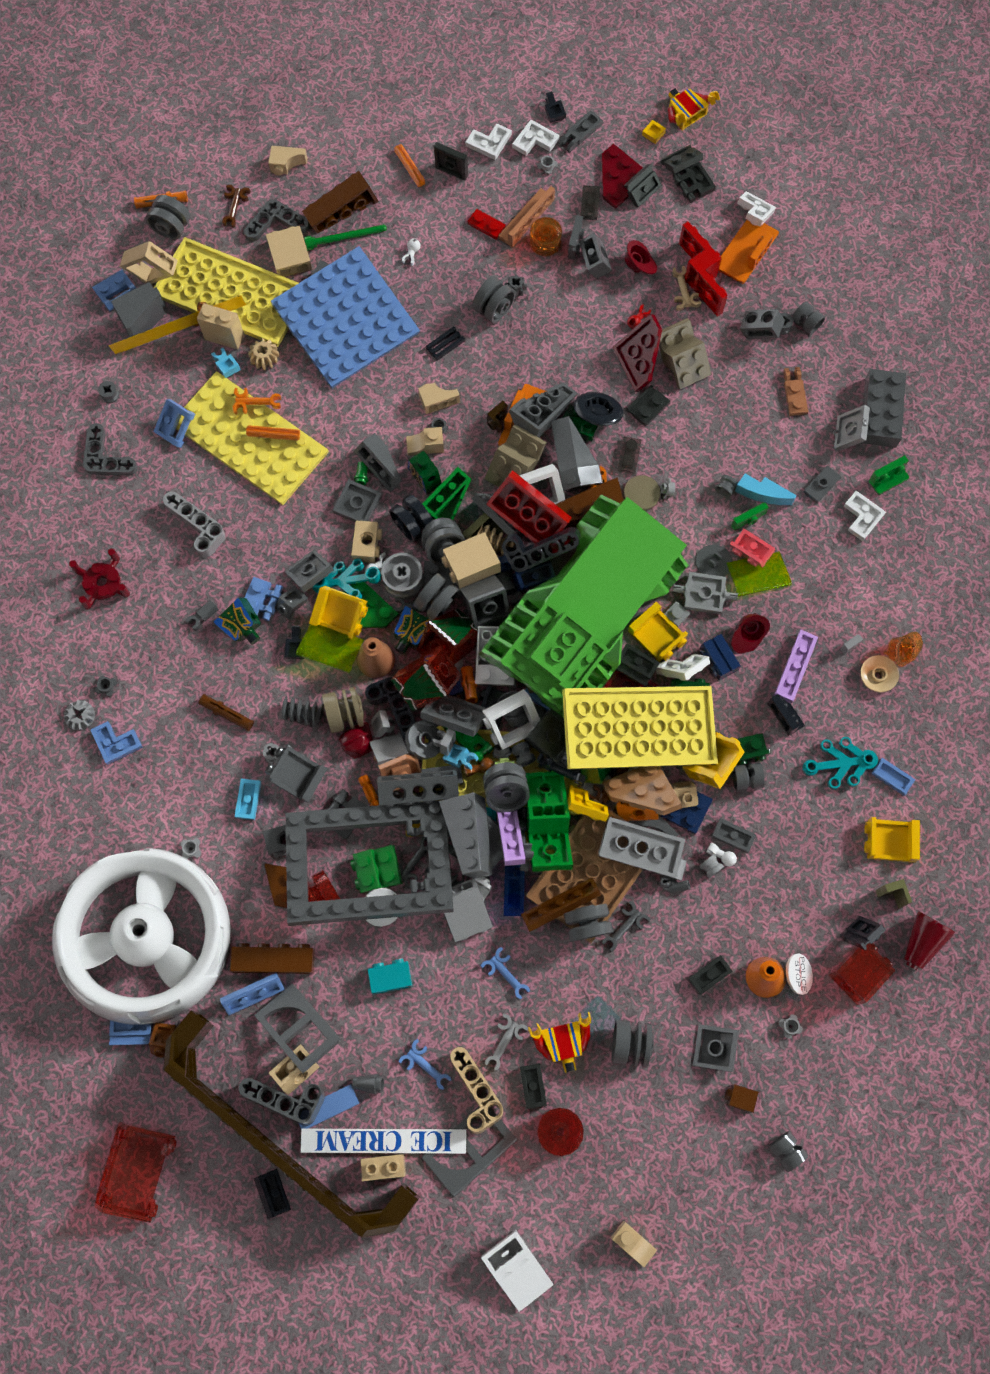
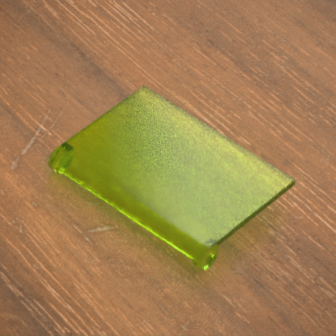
[726,551,792,597]
[296,624,364,673]

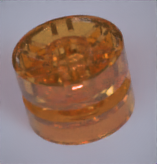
[530,217,562,257]

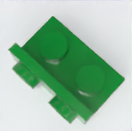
[869,455,909,495]

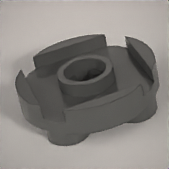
[405,720,442,760]

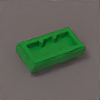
[731,502,769,531]

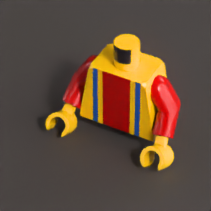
[668,88,720,130]
[528,1012,591,1073]

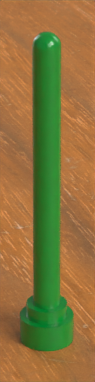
[304,224,387,251]

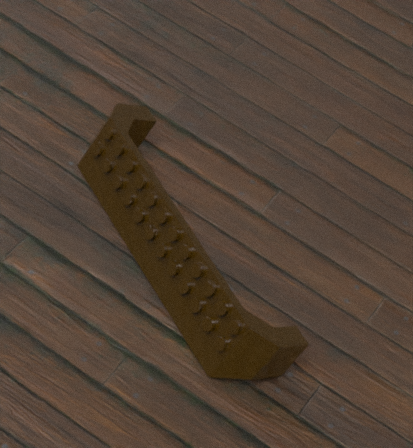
[163,1010,420,1238]

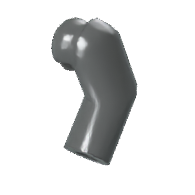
[660,876,691,894]

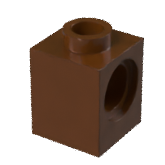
[725,1084,759,1113]

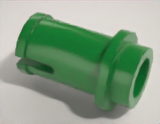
[354,461,368,486]

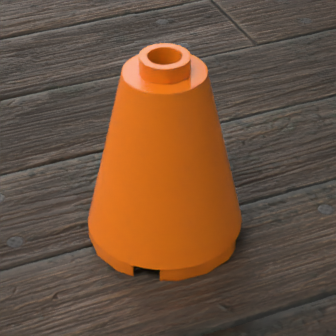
[745,957,786,998]

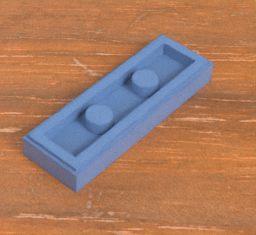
[220,972,285,1016]
[299,1084,360,1130]

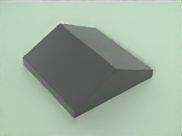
[693,1024,739,1072]

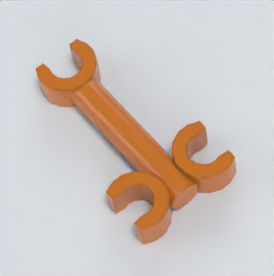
[233,388,281,414]

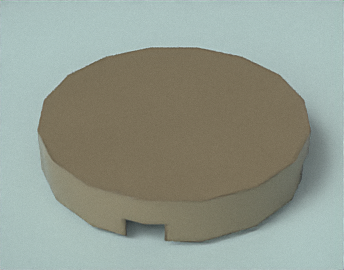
[624,475,660,511]

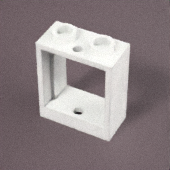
[519,464,565,504]
[482,689,540,750]

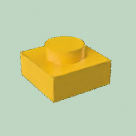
[642,120,666,144]

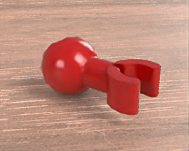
[627,304,651,329]

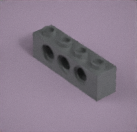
[377,770,459,807]

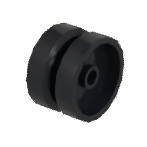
[389,494,433,543]

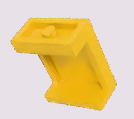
[309,586,368,639]
[628,602,688,662]
[682,732,744,789]
[864,817,920,863]

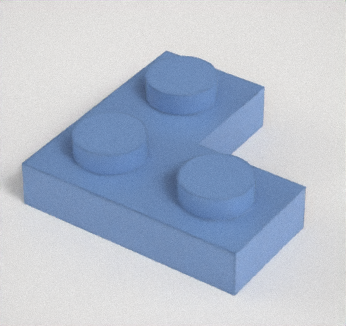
[91,721,143,765]

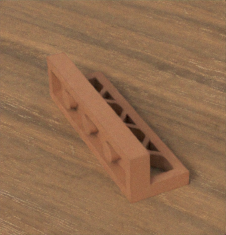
[499,186,555,247]

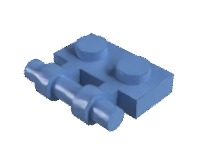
[244,577,283,621]

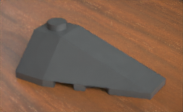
[509,383,577,438]
[551,416,603,492]

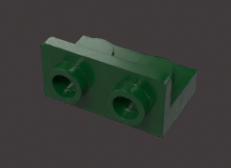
[736,733,771,765]

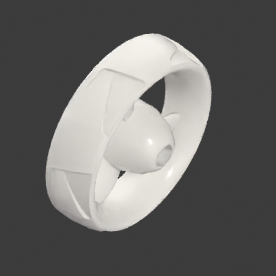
[52,848,231,1025]

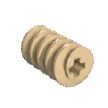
[477,524,515,557]

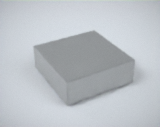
[841,634,863,655]

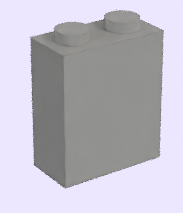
[444,879,493,942]

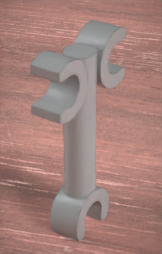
[485,1014,528,1071]

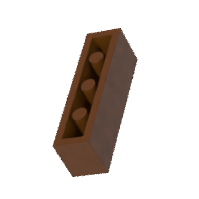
[230,943,315,974]

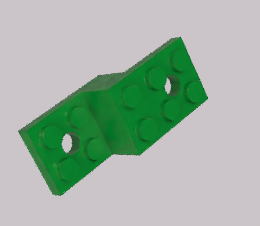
[526,772,573,872]

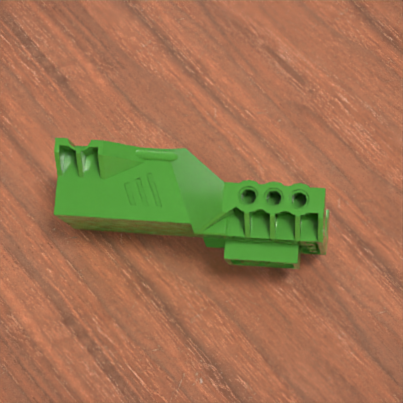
[479,495,689,718]

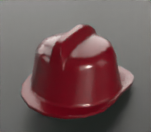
[624,240,657,274]
[731,613,770,654]
[338,722,373,759]

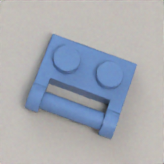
[92,269,136,312]
[153,399,195,448]

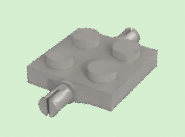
[673,572,738,614]

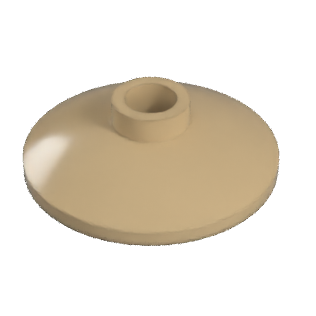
[860,655,899,693]

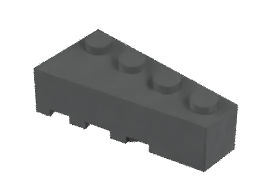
[439,792,492,879]

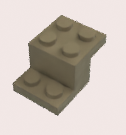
[659,318,712,389]
[484,424,547,487]

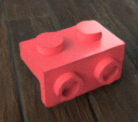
[730,529,775,568]

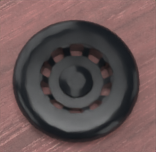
[574,392,623,426]

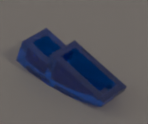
[504,864,525,916]

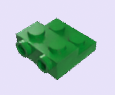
[351,845,403,894]

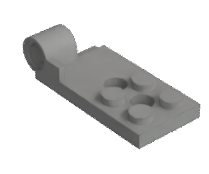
[598,817,687,881]

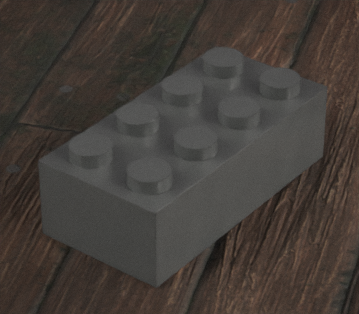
[862,369,906,448]

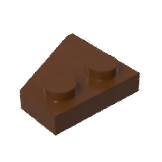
[265,863,287,908]

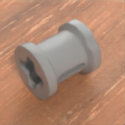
[262,743,279,763]

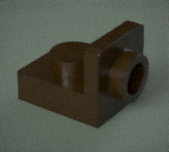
[487,400,508,433]

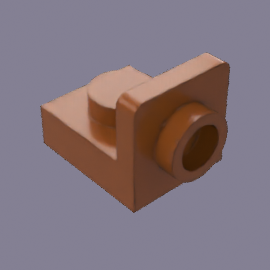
[149,1023,176,1058]

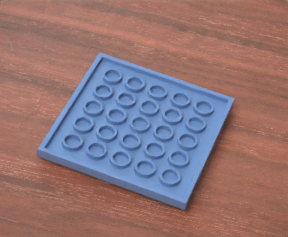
[271,246,420,388]

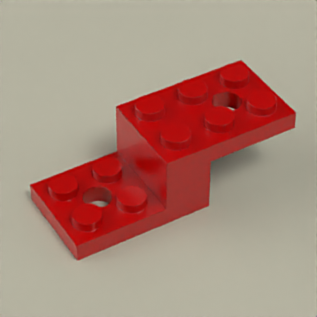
[679,221,728,317]

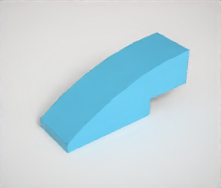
[735,473,797,505]

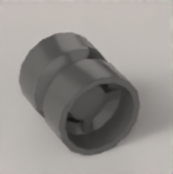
[792,301,826,335]
[497,691,528,728]
[732,763,765,791]
[769,1131,808,1172]

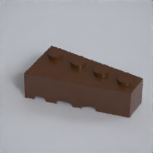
[302,171,379,234]
[556,477,623,530]

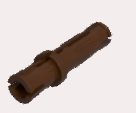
[198,694,254,732]

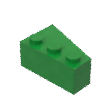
[422,467,471,520]

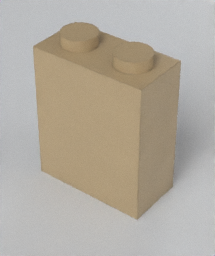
[266,226,312,277]
[197,303,244,350]
[441,532,501,589]

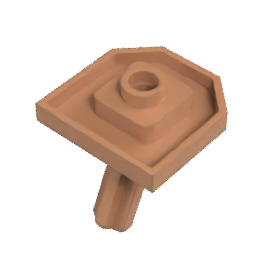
[373,754,421,791]

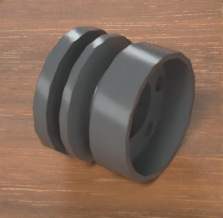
[611,1019,654,1068]

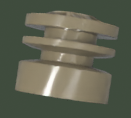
[322,687,364,733]

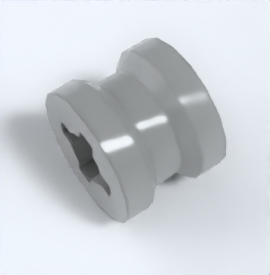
[699,854,724,879]

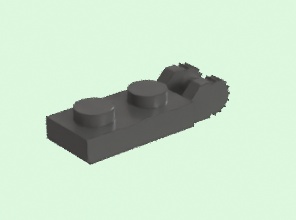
[559,110,603,152]

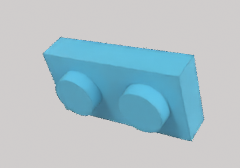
[234,779,261,820]

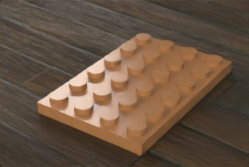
[526,799,647,943]

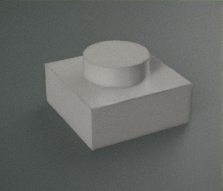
[664,601,690,627]

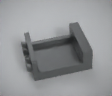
[264,744,328,802]

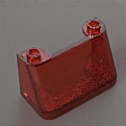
[94,1122,177,1223]

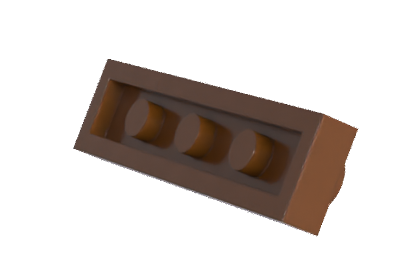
[521,878,602,932]

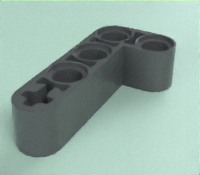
[239,1078,325,1126]

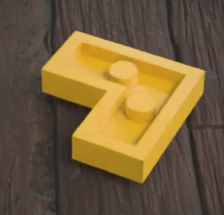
[567,785,609,822]

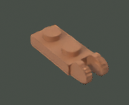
[783,367,808,416]

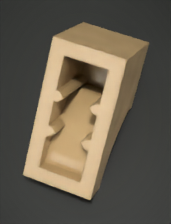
[268,146,308,175]
[418,383,460,414]
[406,427,444,456]
[610,1221,657,1267]

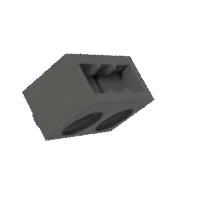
[740,309,785,339]

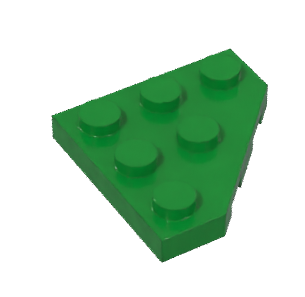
[344,582,399,629]

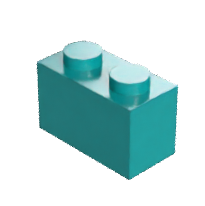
[368,959,413,995]

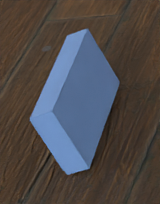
[871,758,915,796]

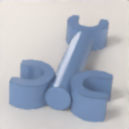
[481,947,530,1000]
[399,1039,452,1090]

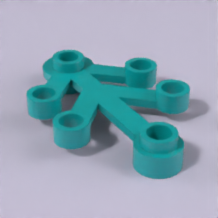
[312,558,382,599]
[802,737,878,790]

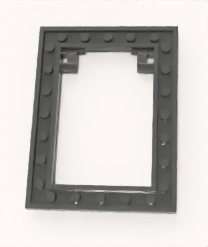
[285,800,454,926]

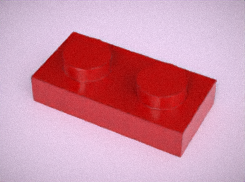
[467,209,506,240]

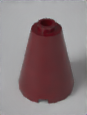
[904,911,955,971]

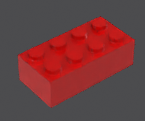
[486,470,572,545]

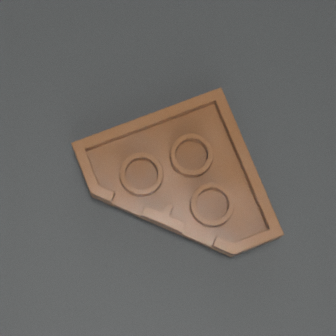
[602,766,682,816]

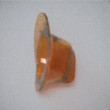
[883,631,923,667]

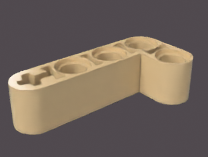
[450,1047,503,1134]

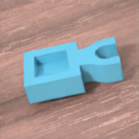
[211,347,241,378]
[442,744,479,770]

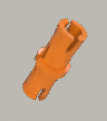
[461,666,478,704]

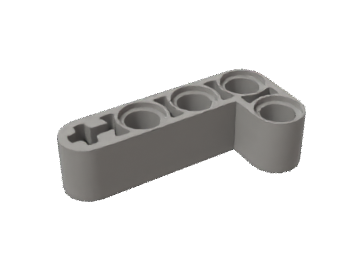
[163,492,226,558]

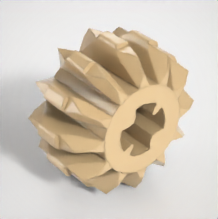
[248,338,279,370]

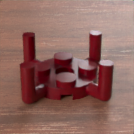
[69,548,130,609]

